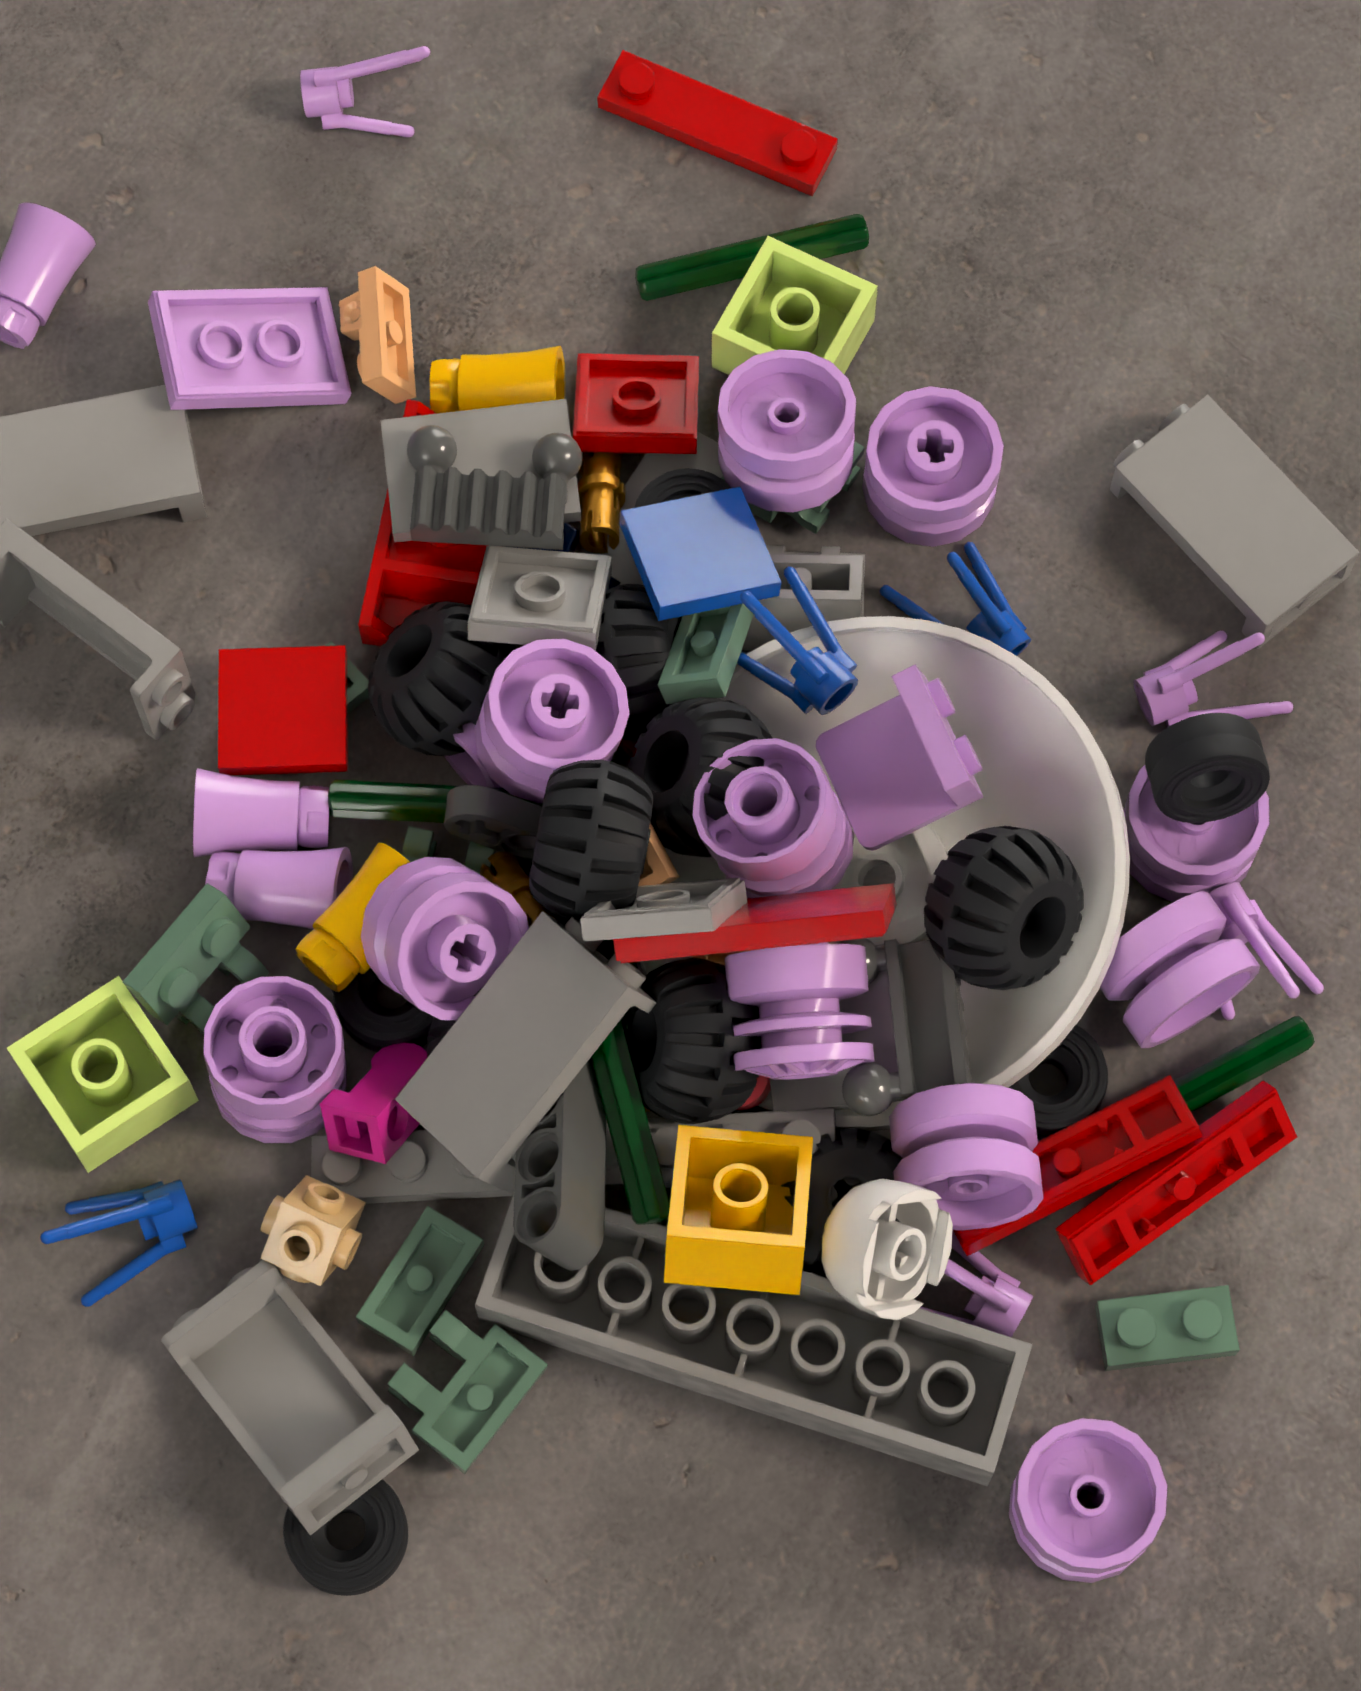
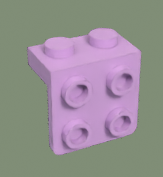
[816,664,983,851]

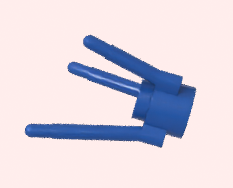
[880,542,1031,656]
[737,566,858,715]
[40,1179,198,1307]

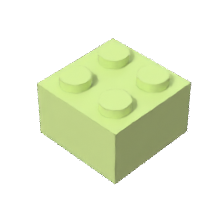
[712,236,878,375]
[7,976,199,1173]

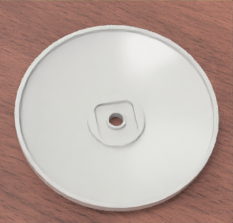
[637,616,1130,1131]

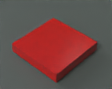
[573,353,699,454]
[218,645,348,775]

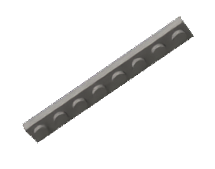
[311,1108,837,1204]

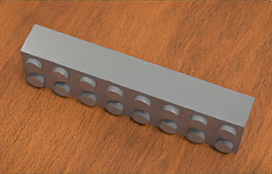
[475,1194,1033,1487]

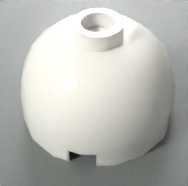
[822,1178,953,1320]

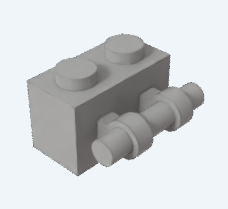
[741,545,866,651]

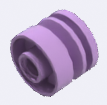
[692,738,854,898]
[725,942,874,1080]
[204,976,347,1143]

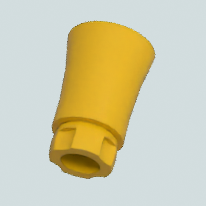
[429,346,566,413]
[295,843,410,992]

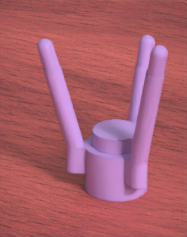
[300,46,430,137]
[1134,630,1293,727]
[1209,882,1324,1020]
[920,1230,1033,1337]

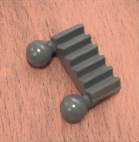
[407,425,582,550]
[836,938,973,1116]

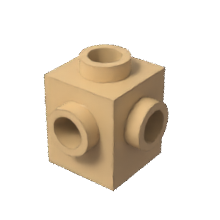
[260,1175,366,1286]

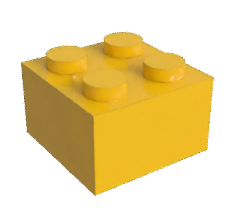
[664,1125,813,1295]

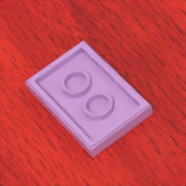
[148,287,352,410]

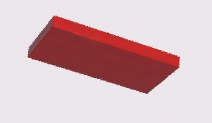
[613,883,897,963]

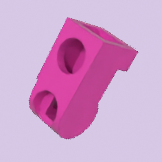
[320,1043,428,1164]

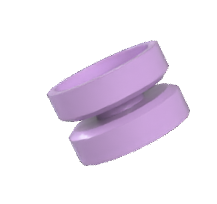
[718,349,856,513]
[862,386,1004,547]
[474,639,629,804]
[1123,765,1269,902]
[361,857,529,1021]
[1100,891,1260,1048]
[889,1083,1044,1231]
[1009,1418,1167,1583]

